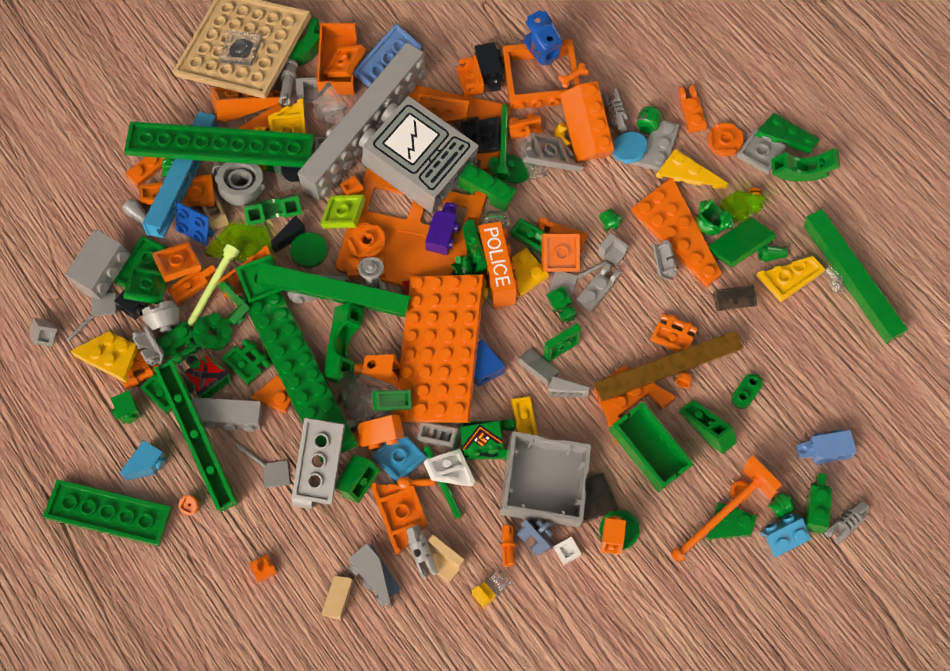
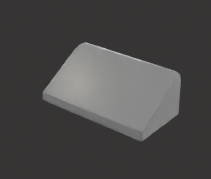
[518,348,560,386]

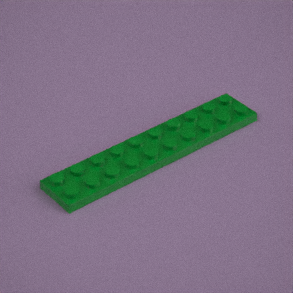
[124,121,314,167]
[247,292,358,463]

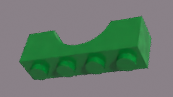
[323,302,364,384]

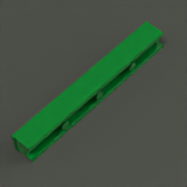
[804,209,908,344]
[256,262,411,317]
[154,359,239,512]

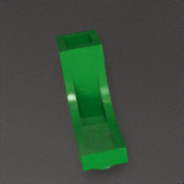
[288,18,320,66]
[771,148,840,182]

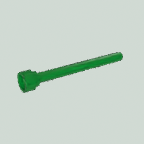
[496,104,510,181]

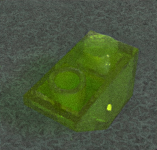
[720,191,765,224]

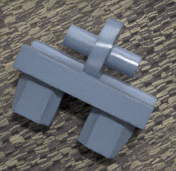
[517,519,554,556]

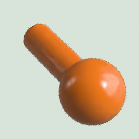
[396,476,435,491]

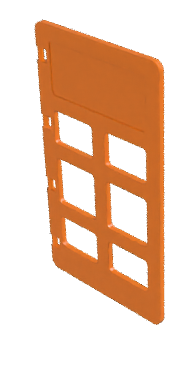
[336,85,511,287]

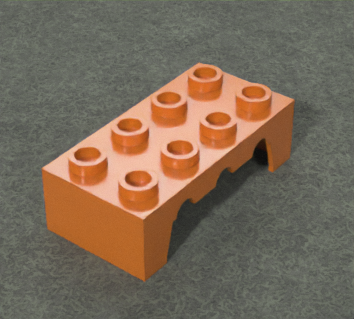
[317,23,357,95]

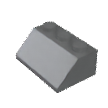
[65,229,131,300]

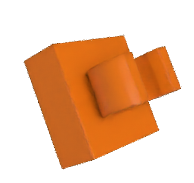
[249,554,277,583]

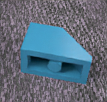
[120,440,167,481]

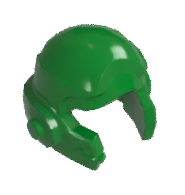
[696,199,734,236]

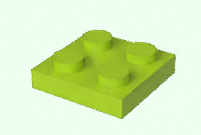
[320,195,366,229]

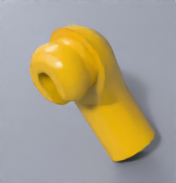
[554,123,571,148]

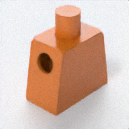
[354,354,400,386]

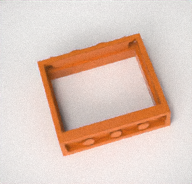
[502,39,580,110]

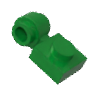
[546,286,577,323]

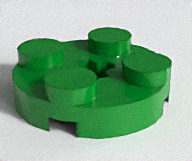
[193,313,232,351]

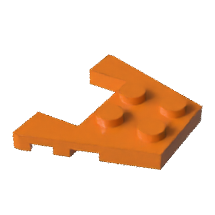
[594,365,676,444]

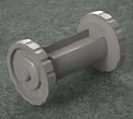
[358,257,386,291]

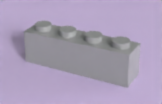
[192,398,263,432]

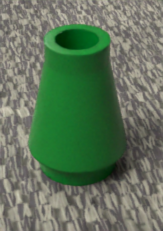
[757,244,787,262]

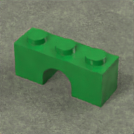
[458,163,517,212]
[243,193,302,226]

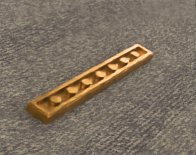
[594,330,744,402]

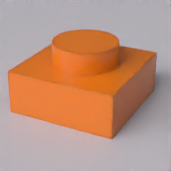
[339,175,364,195]

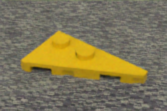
[656,149,729,189]

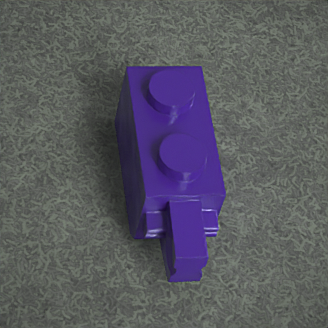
[425,202,460,255]

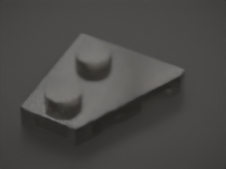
[582,472,619,524]

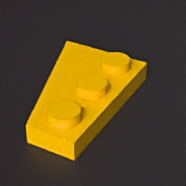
[756,256,825,303]

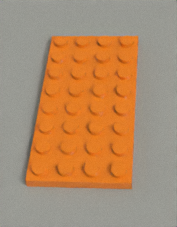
[393,275,485,423]

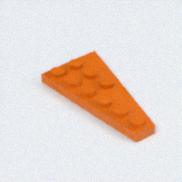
[631,178,722,287]

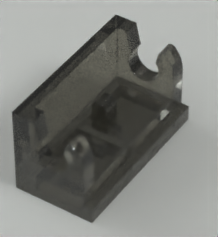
[713,285,757,311]

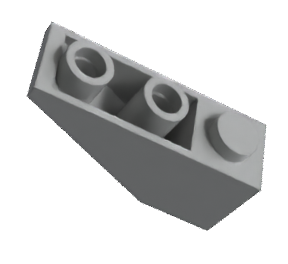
[348,543,392,609]

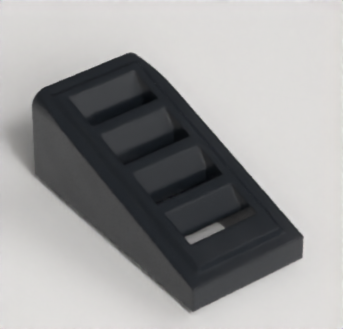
[271,215,306,253]

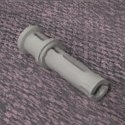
[279,59,299,106]

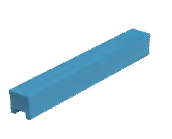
[142,111,219,238]

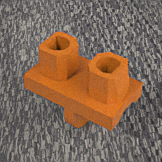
[508,114,542,140]

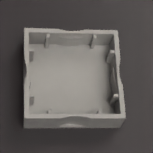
[499,432,591,528]

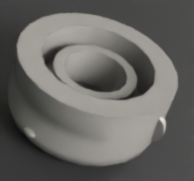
[215,162,265,206]

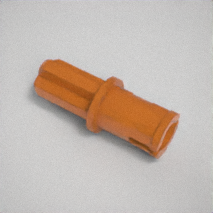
[500,525,516,567]

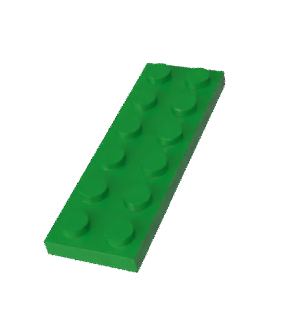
[43,479,172,547]

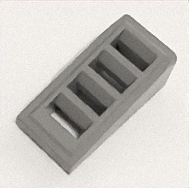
[548,376,590,398]
[416,422,461,450]

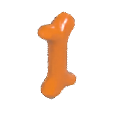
[558,63,589,88]

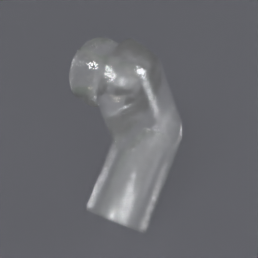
[824,266,843,293]

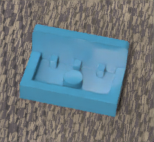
[760,514,811,557]

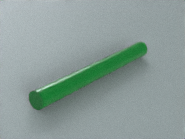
[423,446,463,519]

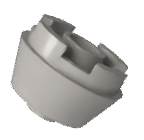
[142,300,179,333]

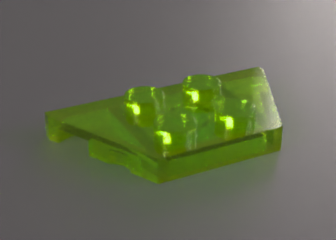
[205,223,276,266]

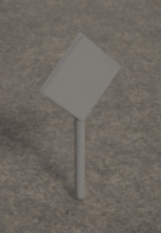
[548,261,608,298]
[67,292,116,341]
[235,443,290,488]

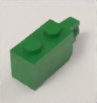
[804,473,832,534]

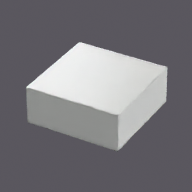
[554,537,582,565]

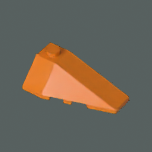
[210,87,284,122]

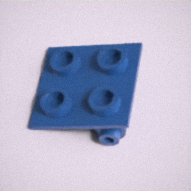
[176,202,214,246]

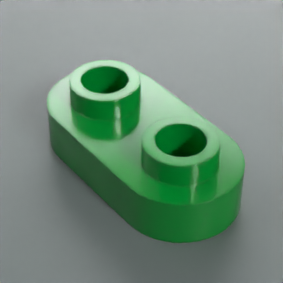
[731,374,762,409]

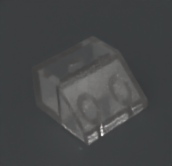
[347,373,397,422]

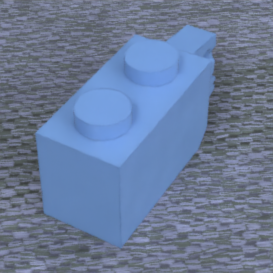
[796,429,857,464]

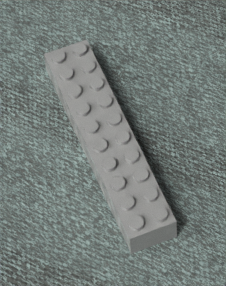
[298,43,426,201]

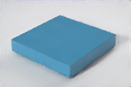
[371,434,427,483]

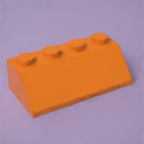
[560,81,614,163]

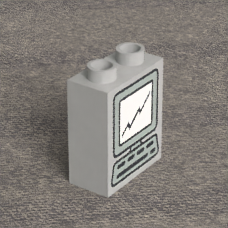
[359,96,479,214]

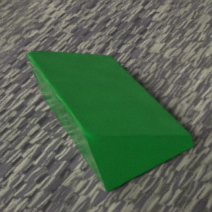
[510,218,547,255]

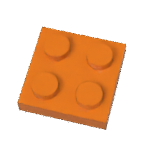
[322,45,366,78]
[542,234,580,272]
[152,241,201,282]

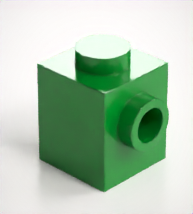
[111,390,141,424]

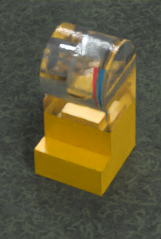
[472,570,512,609]

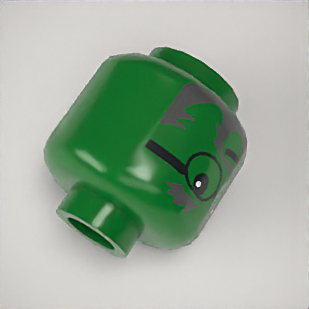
[636,106,662,134]

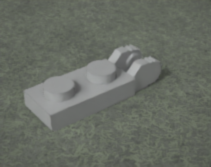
[576,263,622,312]

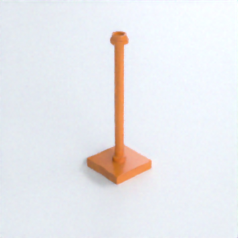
[670,456,782,563]

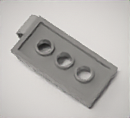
[292,418,345,509]

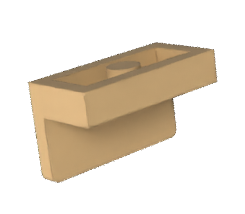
[425,535,465,582]

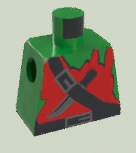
[185,355,232,398]

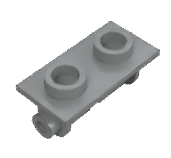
[653,240,678,281]
[132,325,164,366]

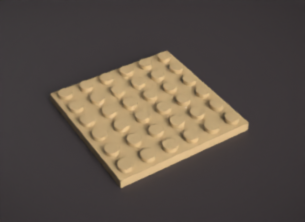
[173,0,311,99]

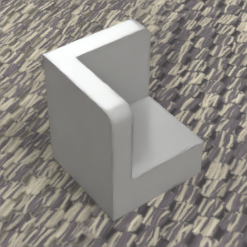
[296,77,320,103]
[598,233,628,266]
[29,318,57,347]

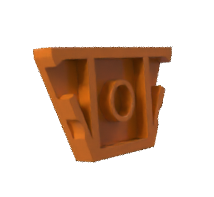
[371,482,428,556]

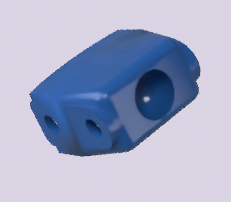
[523,10,562,66]

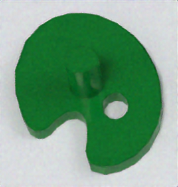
[489,154,530,184]

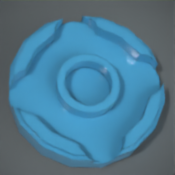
[612,132,648,164]

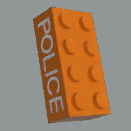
[478,221,519,309]

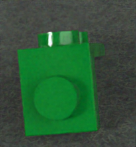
[217,281,250,325]

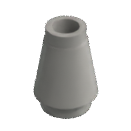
[122,199,147,224]

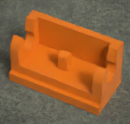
[456,55,484,97]

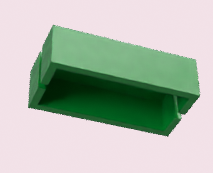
[608,402,694,493]

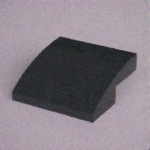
[461,116,501,153]

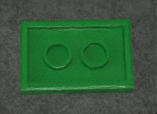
[708,217,776,268]
[113,235,168,288]

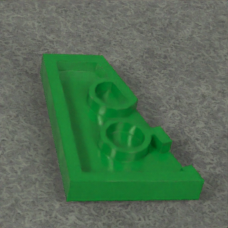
[462,220,487,275]

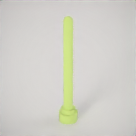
[187,244,240,327]

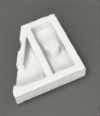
[424,449,476,486]

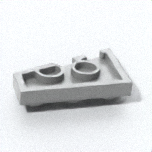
[630,120,679,171]

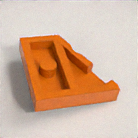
[251,375,291,413]

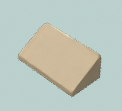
[321,575,354,621]

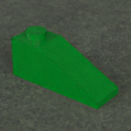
[679,399,737,454]

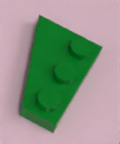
[755,113,820,154]

